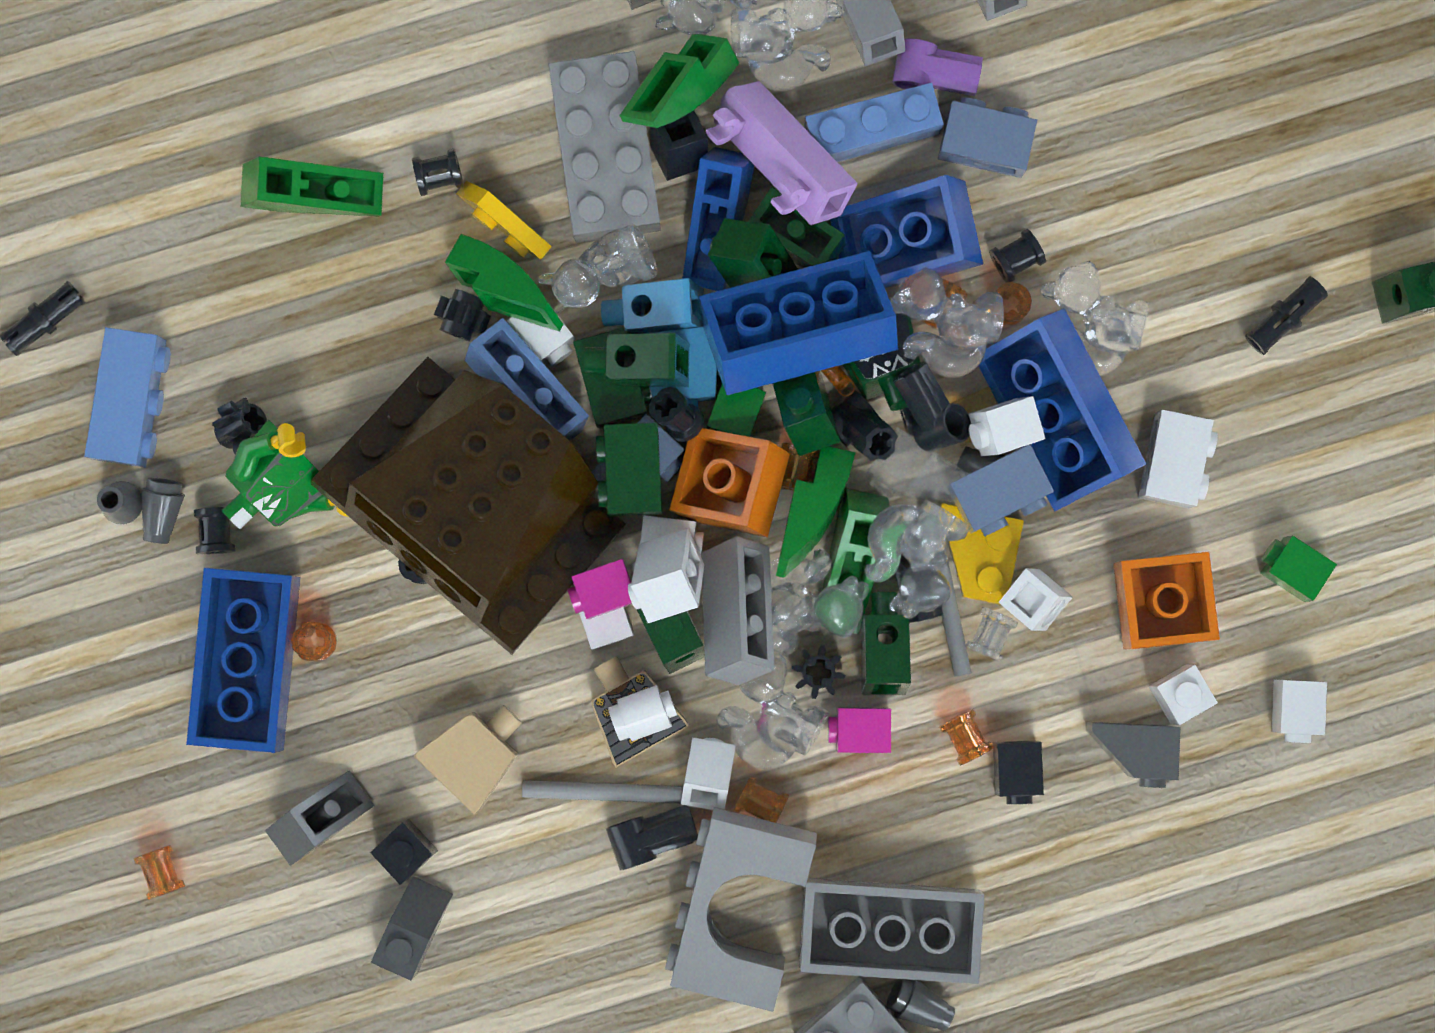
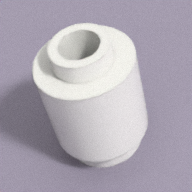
[608,685,677,741]

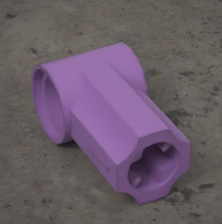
[892,38,983,96]

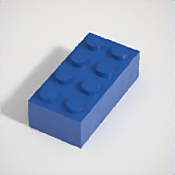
[699,251,898,395]
[973,308,1146,512]
[186,568,301,753]

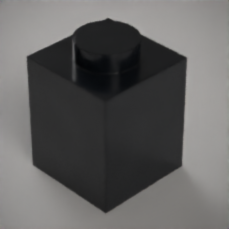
[650,110,708,181]
[993,741,1044,804]
[370,819,438,885]

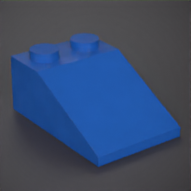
[830,175,983,288]

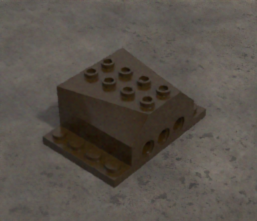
[311,356,626,655]

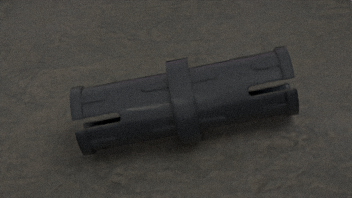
[1245,276,1328,355]
[0,281,86,356]

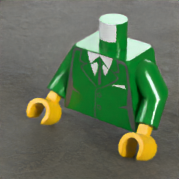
[221,420,349,529]

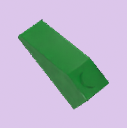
[240,156,384,217]
[816,488,892,634]

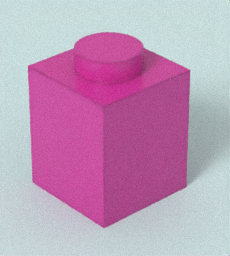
[567,559,632,620]
[828,707,891,753]

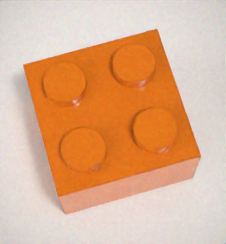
[669,428,790,538]
[1113,552,1220,649]

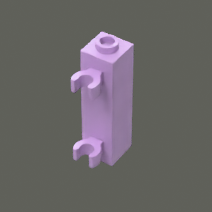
[706,81,858,225]

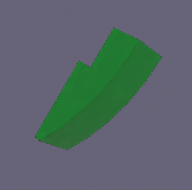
[619,33,739,128]
[445,234,564,332]
[776,446,856,578]

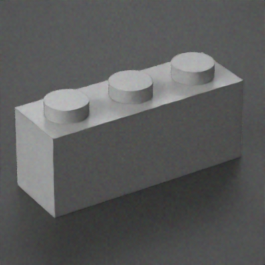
[702,536,774,685]

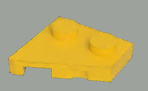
[456,181,552,260]
[939,503,1024,605]

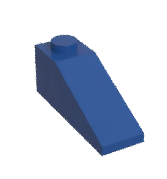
[682,147,754,291]

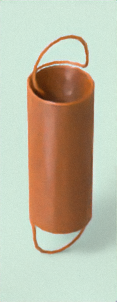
[821,366,855,396]

